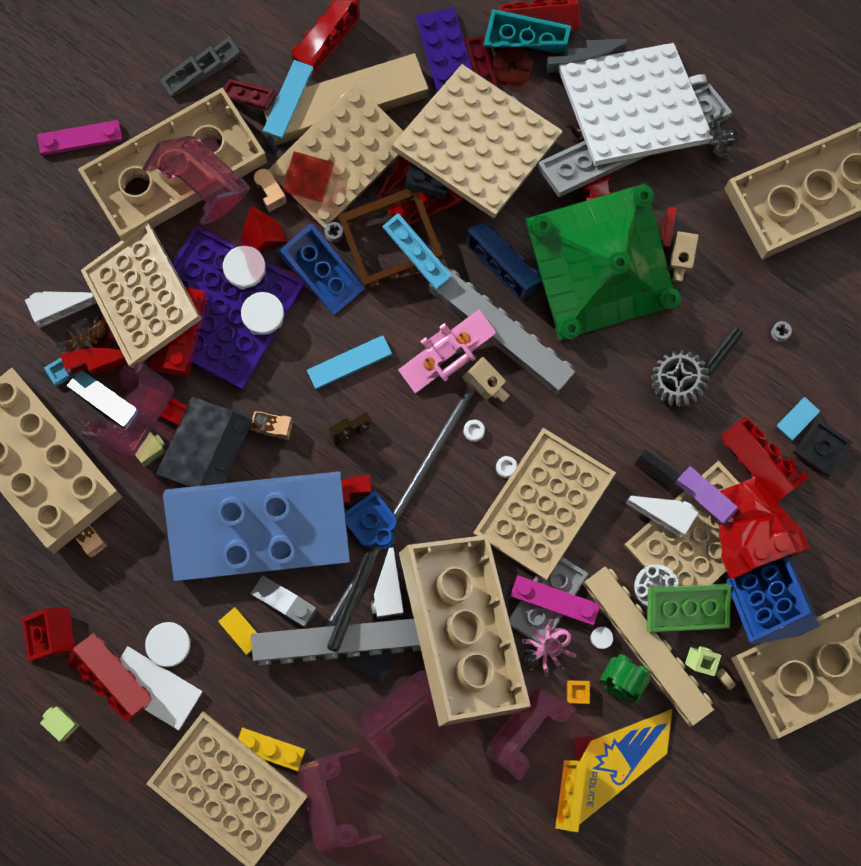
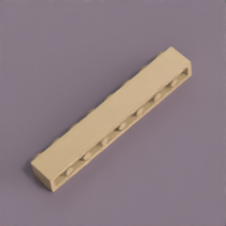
[582,566,714,727]

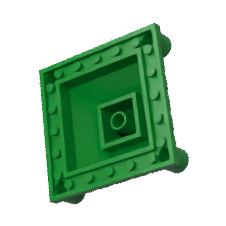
[525,183,681,341]

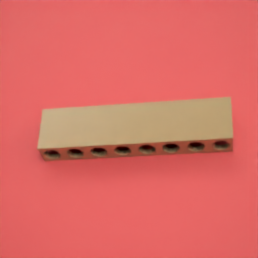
[263,53,428,146]

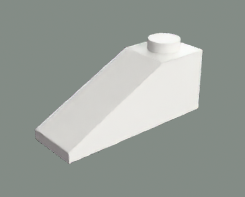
[25,292,97,328]
[626,496,698,538]
[370,548,403,619]

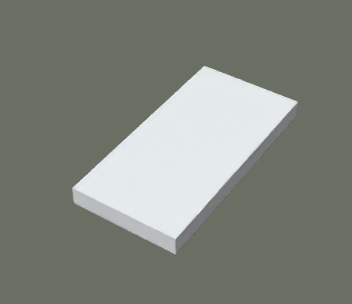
[120,646,203,730]

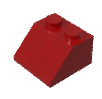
[22,607,75,661]

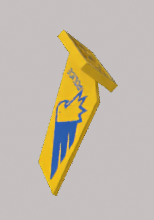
[555,709,672,832]

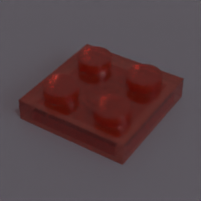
[282,151,334,203]

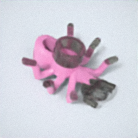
[519,619,578,677]

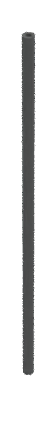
[324,388,474,627]

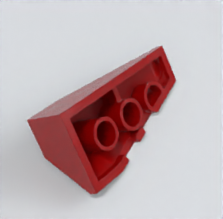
[498,0,581,31]

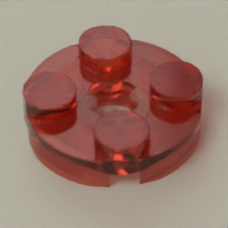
[492,47,533,86]

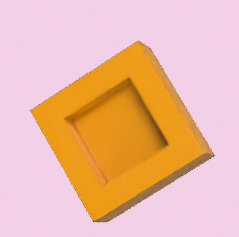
[567,681,590,704]

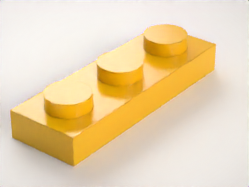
[238,728,306,771]

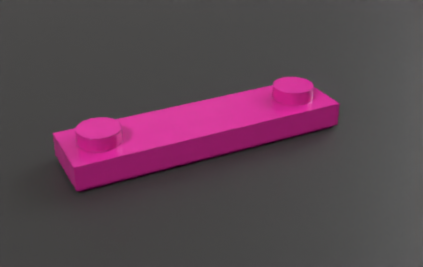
[37,120,123,156]
[510,575,600,626]

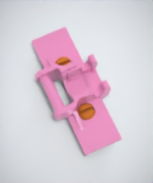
[398,309,497,394]

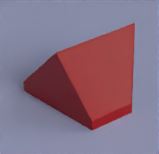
[241,205,287,253]

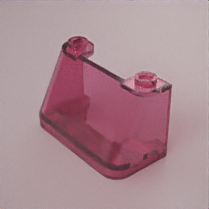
[80,363,173,456]
[486,687,576,781]

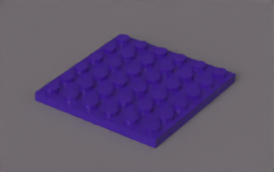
[172,225,305,390]

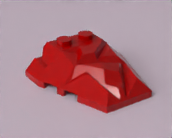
[717,478,811,580]

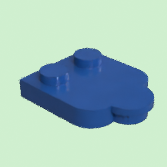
[345,491,397,549]

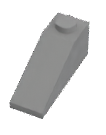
[250,575,317,629]

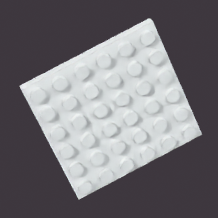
[558,43,713,166]

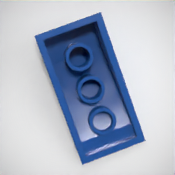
[277,223,365,315]

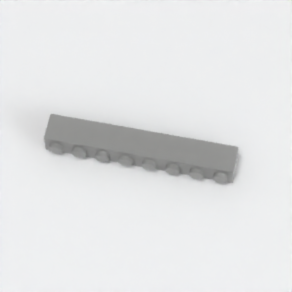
[429,266,575,395]
[251,619,421,666]

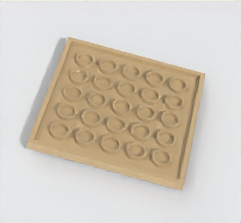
[391,64,562,218]

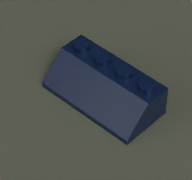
[466,222,542,303]

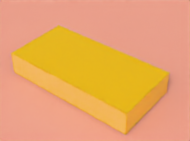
[218,607,257,655]

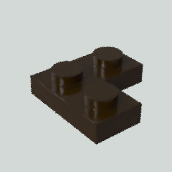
[329,412,371,445]

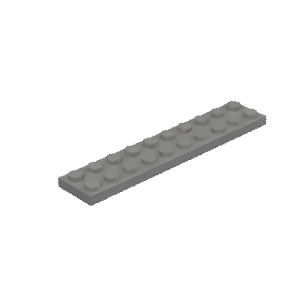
[537,84,732,197]

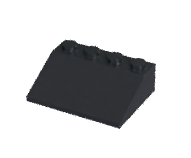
[156,397,253,487]

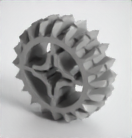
[651,350,710,407]

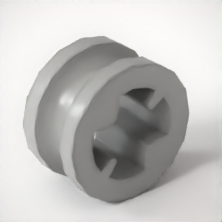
[325,222,343,243]
[771,321,792,342]

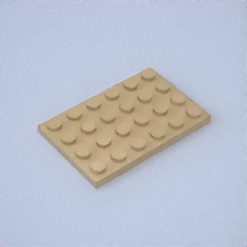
[268,83,403,228]
[81,222,202,368]
[473,428,616,581]
[624,460,739,586]
[147,711,308,866]

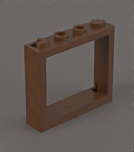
[338,189,443,289]

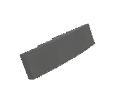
[160,36,242,97]
[546,38,627,74]

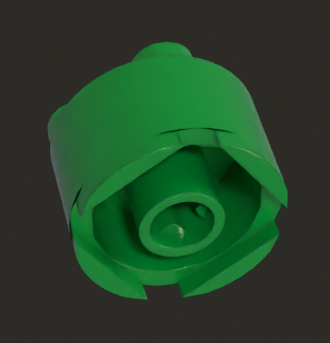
[599,654,651,704]

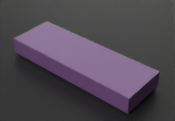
[676,466,739,524]

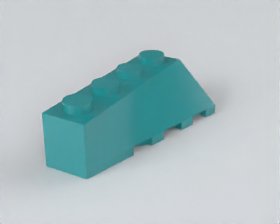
[483,9,571,55]

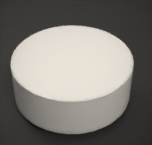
[689,74,707,89]
[463,420,485,442]
[496,456,518,479]
[590,627,613,649]

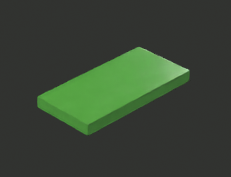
[647,584,731,632]

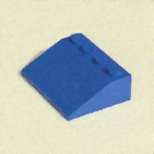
[724,556,821,644]

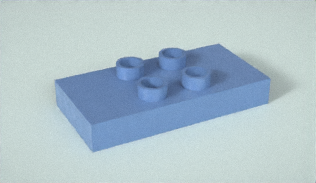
[163,471,350,581]

